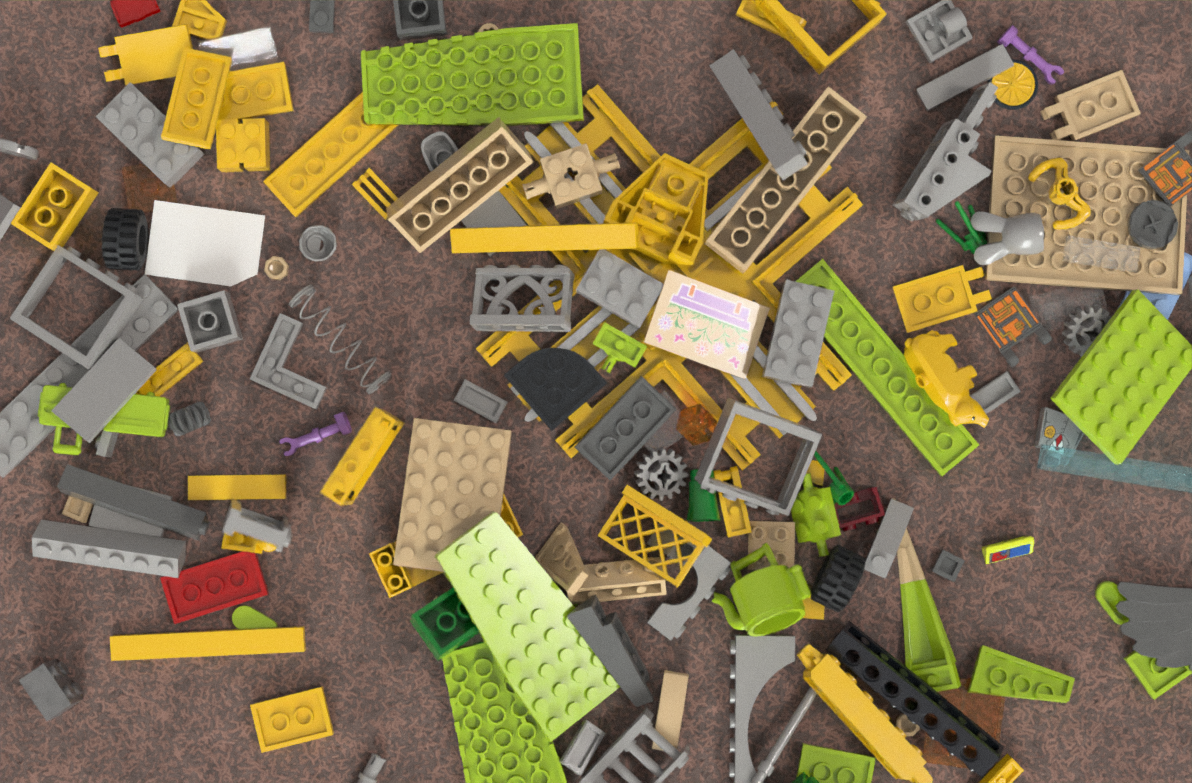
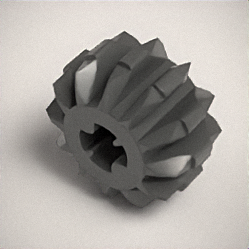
[168,402,211,436]

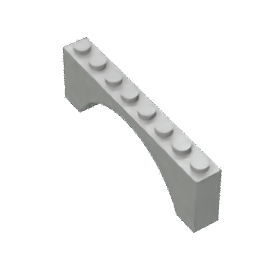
[729,634,795,783]

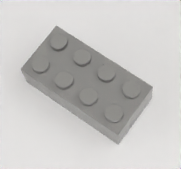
[96,83,204,188]
[762,280,834,388]

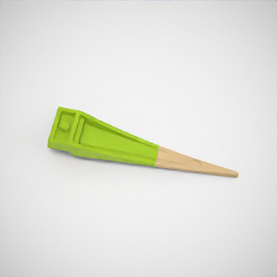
[892,498,961,692]

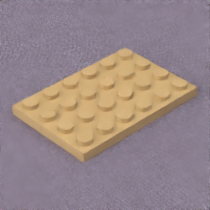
[393,418,512,572]

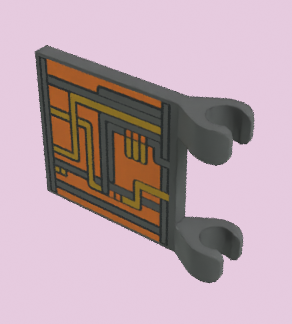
[1138,130,1192,207]
[974,287,1052,367]

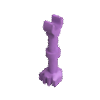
[997,25,1064,84]
[279,412,352,456]

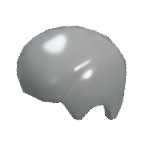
[299,225,337,262]

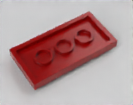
[160,551,269,624]

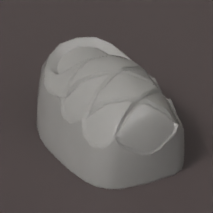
[421,131,458,171]

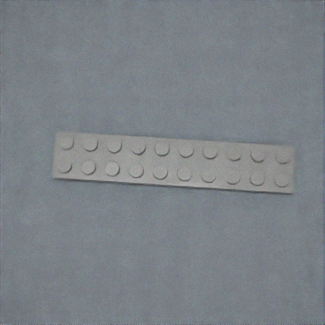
[0,274,179,477]

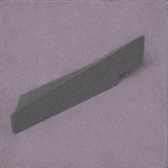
[568,595,654,707]

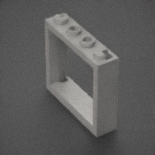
[10,245,144,370]
[695,398,822,516]

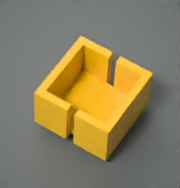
[216,118,270,172]

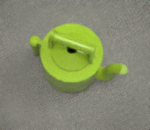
[712,543,811,637]

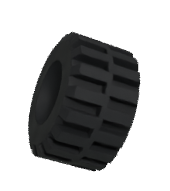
[102,208,148,271]
[811,544,866,613]

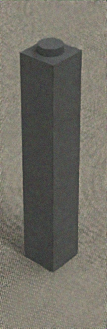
[57,464,210,541]

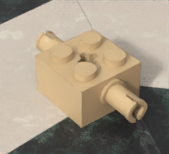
[522,143,620,209]

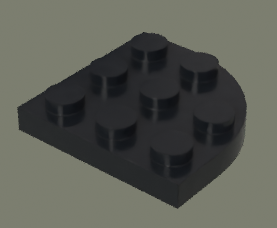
[504,348,608,431]

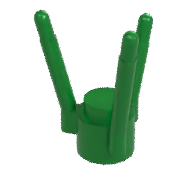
[936,201,988,254]
[802,451,854,505]

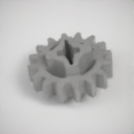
[1062,304,1112,357]
[634,447,688,501]

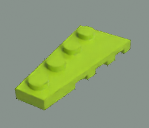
[967,645,1075,703]

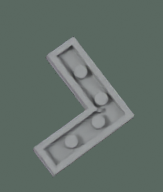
[250,313,327,409]

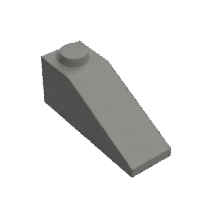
[864,498,914,579]

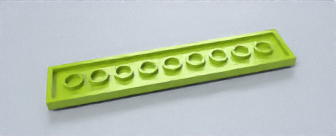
[795,259,979,476]

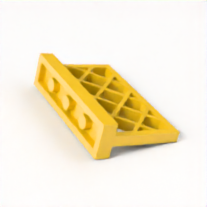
[598,485,712,587]

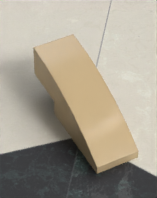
[652,670,689,751]

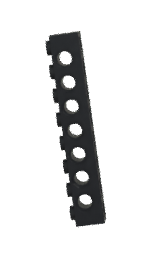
[826,621,1004,777]

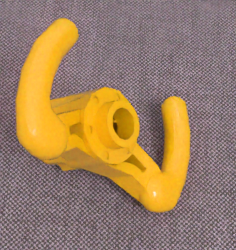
[1028,158,1091,229]

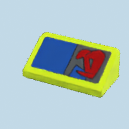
[982,536,1034,564]

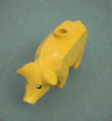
[904,330,989,428]

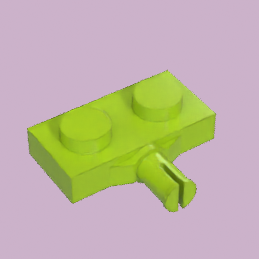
[593,322,647,373]

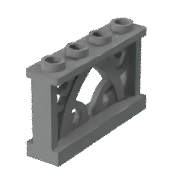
[470,265,575,332]
[222,499,292,552]

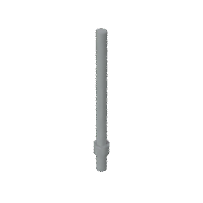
[751,687,817,783]

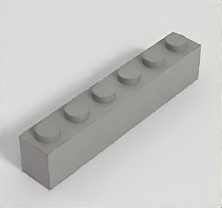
[709,49,808,180]
[32,520,186,578]

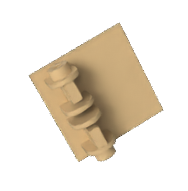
[748,521,795,570]

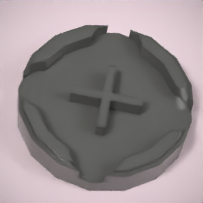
[1127,200,1178,249]

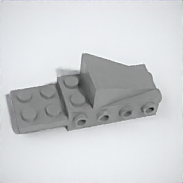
[892,82,998,221]

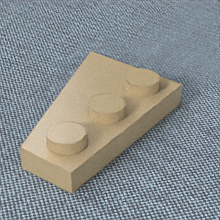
[535,522,588,595]

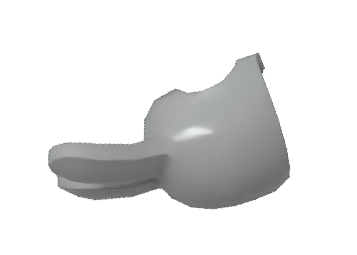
[971,212,1044,265]

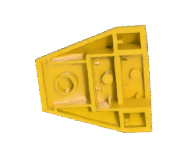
[603,153,709,265]

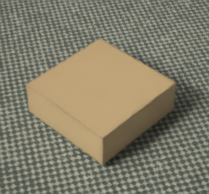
[62,496,94,523]

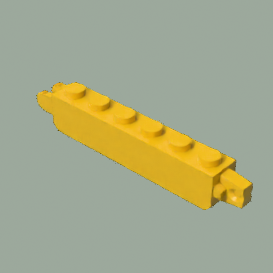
[797,644,933,783]

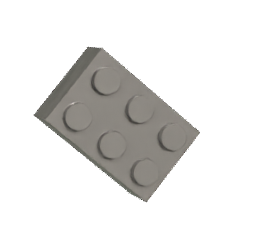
[576,249,664,329]

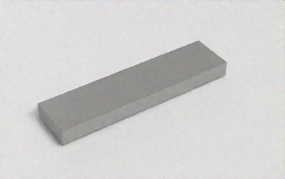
[916,44,1014,112]

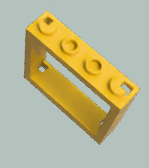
[755,0,887,75]
[321,407,405,506]

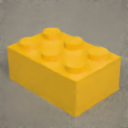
[10,162,99,251]

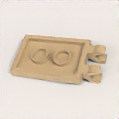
[1040,70,1141,141]

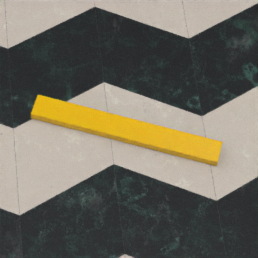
[450,222,639,253]
[110,626,306,661]

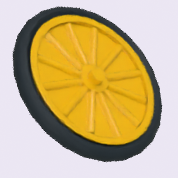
[988,59,1038,110]

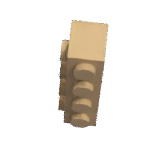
[567,557,666,605]

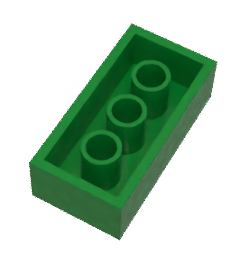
[410,587,480,661]

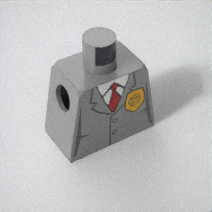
[1034,407,1084,468]

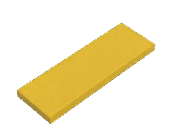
[263,92,400,217]

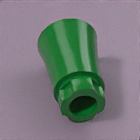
[687,469,721,522]

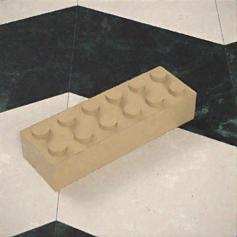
[386,117,533,253]

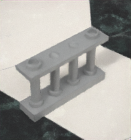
[579,708,690,783]

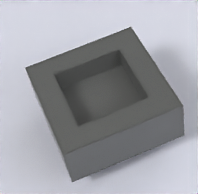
[931,549,965,582]

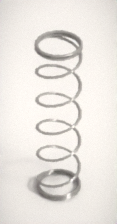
[289,284,391,394]

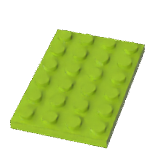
[1050,289,1192,465]

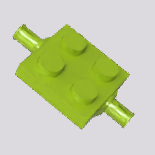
[791,473,841,557]

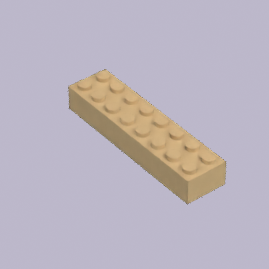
[705,86,867,274]

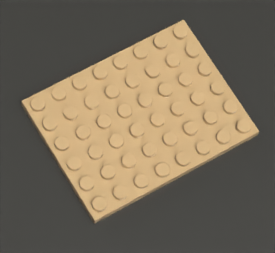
[985,136,1189,295]

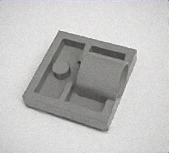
[906,0,973,63]

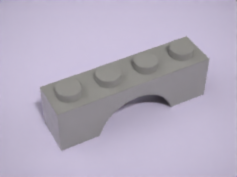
[647,546,731,640]

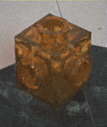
[676,404,717,446]

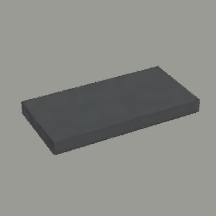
[574,376,677,480]

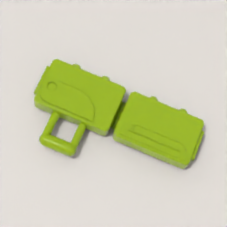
[38,383,170,455]

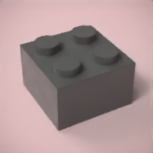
[393,0,448,41]

